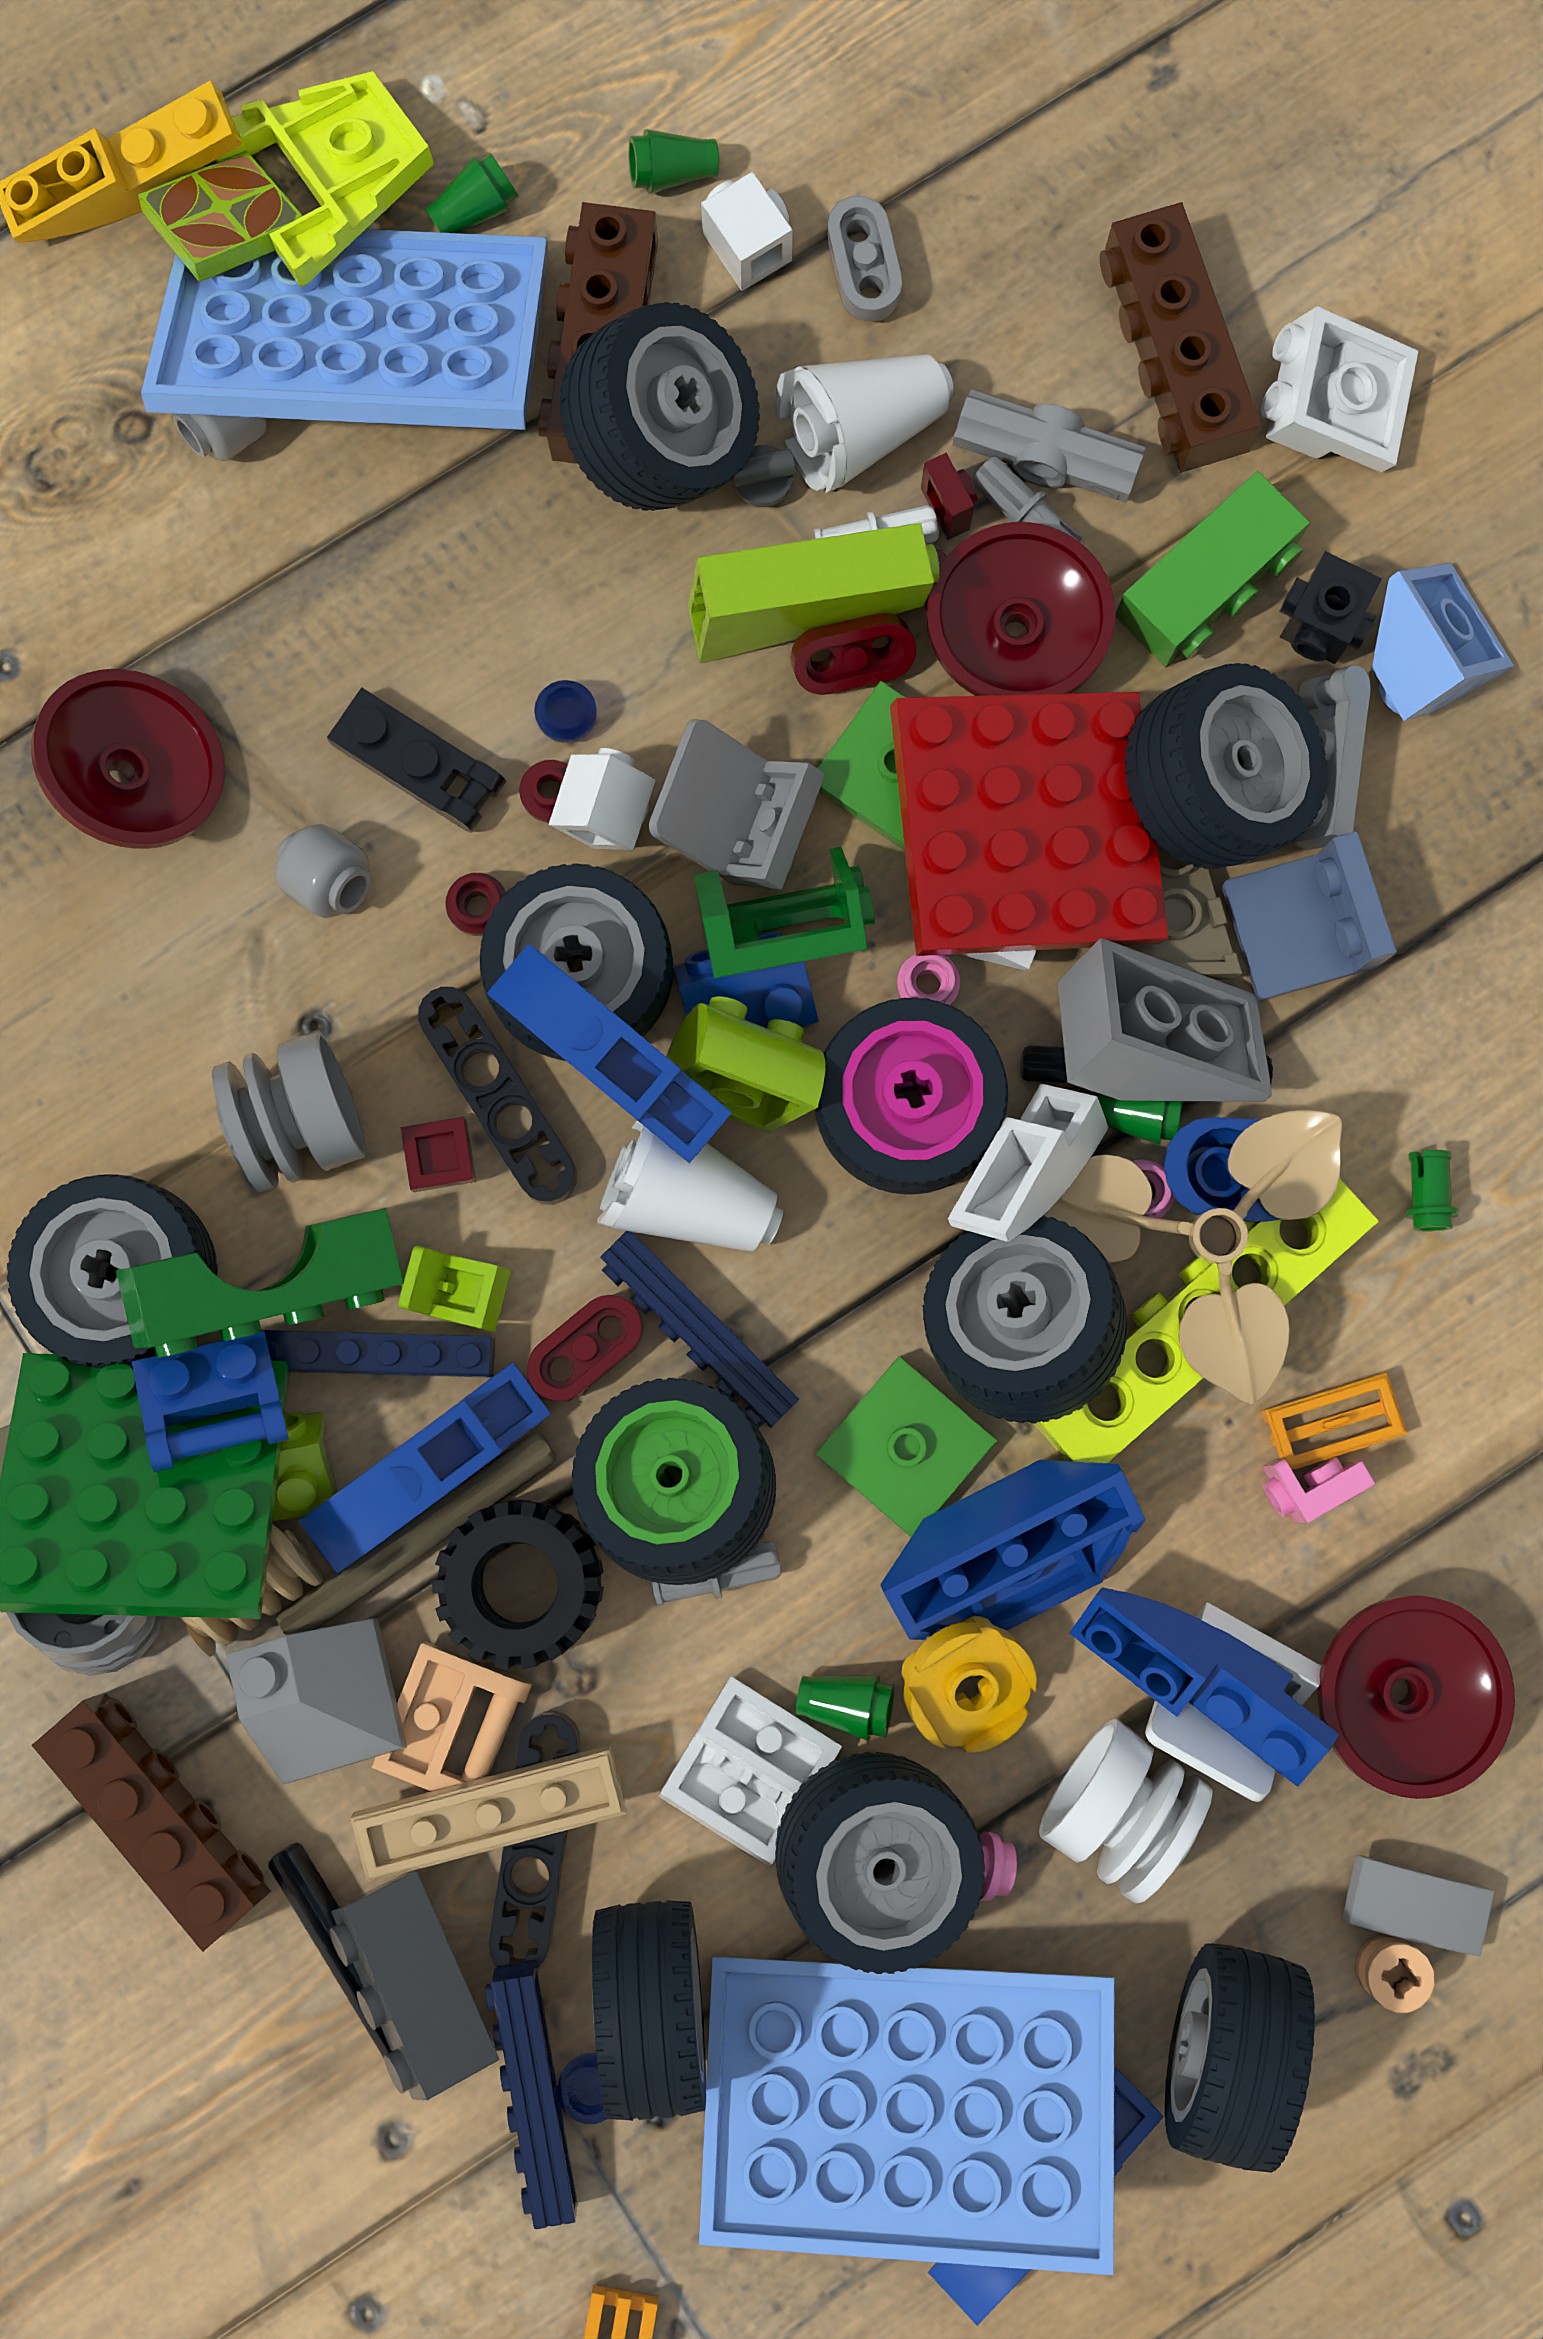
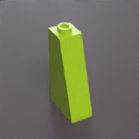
[687,523,939,663]

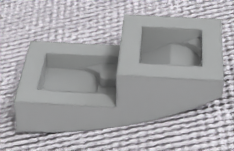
[1342,1854,1495,1957]

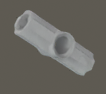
[953,389,1146,503]

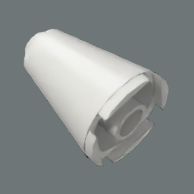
[776,354,954,493]
[597,1120,783,1252]

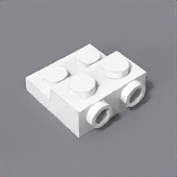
[1261,306,1418,472]

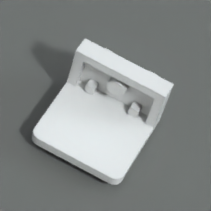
[1145,1602,1321,1802]

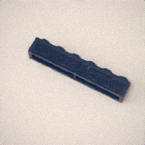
[600,1231,799,1428]
[262,1330,495,1378]
[486,1961,578,2229]

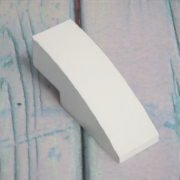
[948,1084,1109,1242]

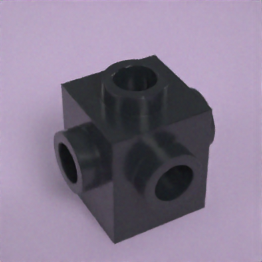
[1279,551,1382,664]

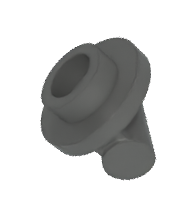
[732,445,795,507]

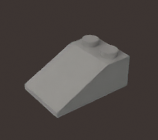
[1057,938,1272,1102]

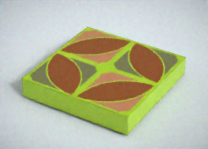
[138,151,303,282]

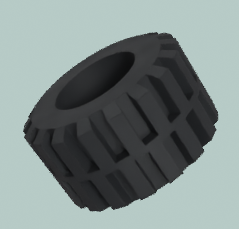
[432,1500,604,1669]

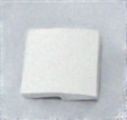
[658,1676,842,1866]

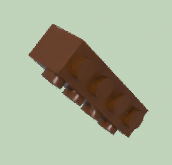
[538,202,658,464]
[1100,202,1262,473]
[31,1692,272,1952]

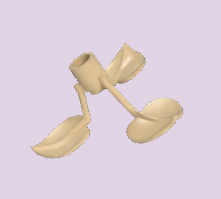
[1044,1110,1342,1404]

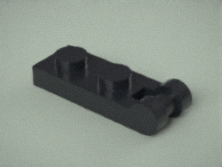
[327,687,506,833]

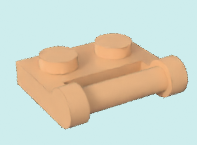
[371,1641,532,1791]

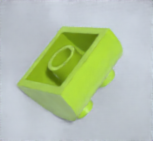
[666,996,825,1133]

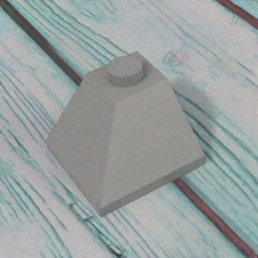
[226,1618,407,1784]

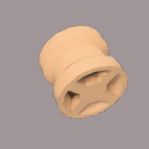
[1355,1934,1435,2013]

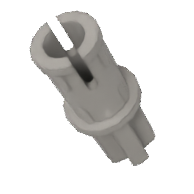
[973,457,1083,542]
[651,1541,781,1606]

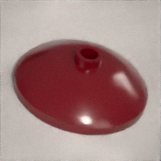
[926,522,1116,696]
[31,669,225,849]
[1318,1595,1515,1799]

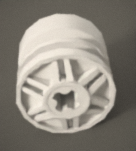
[1039,1718,1213,1904]

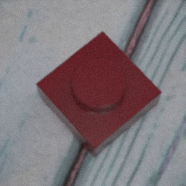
[921,452,978,540]
[400,1117,476,1192]

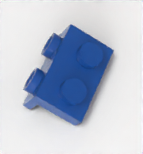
[673,932,819,1028]

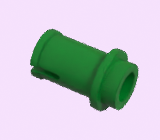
[1406,1150,1459,1232]

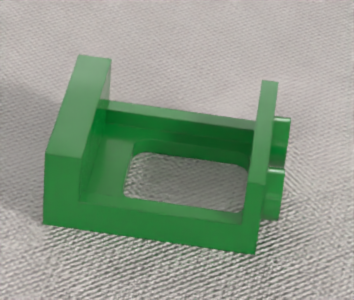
[693,847,875,978]

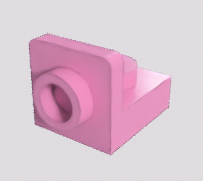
[1262,1457,1375,1523]

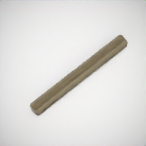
[276,1433,556,1635]

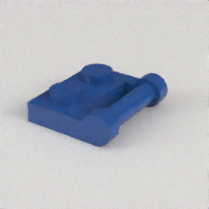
[132,1331,289,1473]

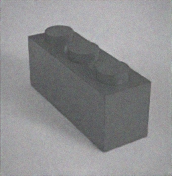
[329,1870,500,2100]

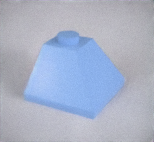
[1372,562,1514,721]

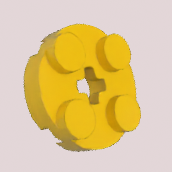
[901,1616,1037,1753]

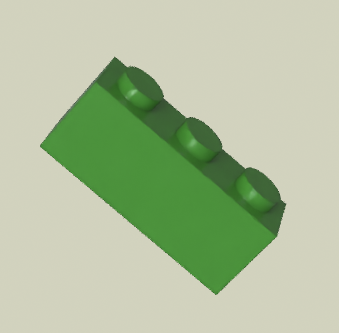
[1116,470,1310,667]

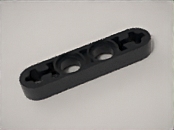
[418,987,577,1205]
[489,1711,580,1969]

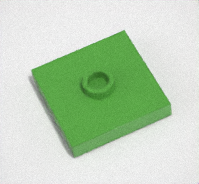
[817,681,906,851]
[815,1356,997,1537]

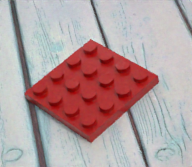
[890,692,1168,956]

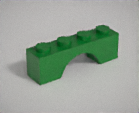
[116,1208,403,1358]

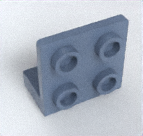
[1222,831,1397,1001]

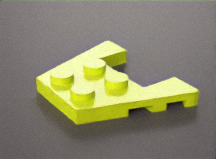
[214,71,434,287]

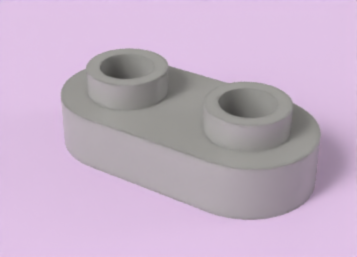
[827,196,902,322]

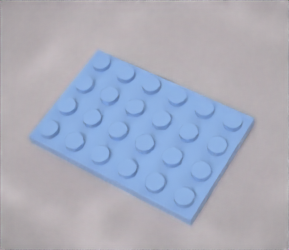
[141,229,548,430]
[699,1956,1115,2275]

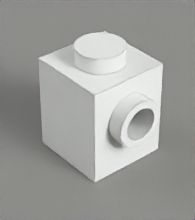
[701,171,793,291]
[548,748,656,850]

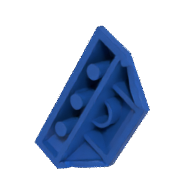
[880,1460,1146,1640]

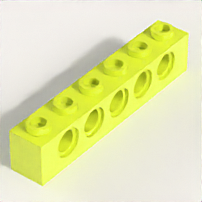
[1033,1178,1379,1463]

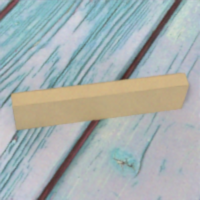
[350,1745,627,1883]

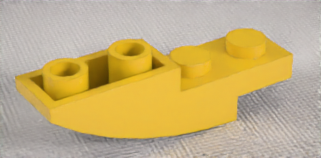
[0,80,243,244]

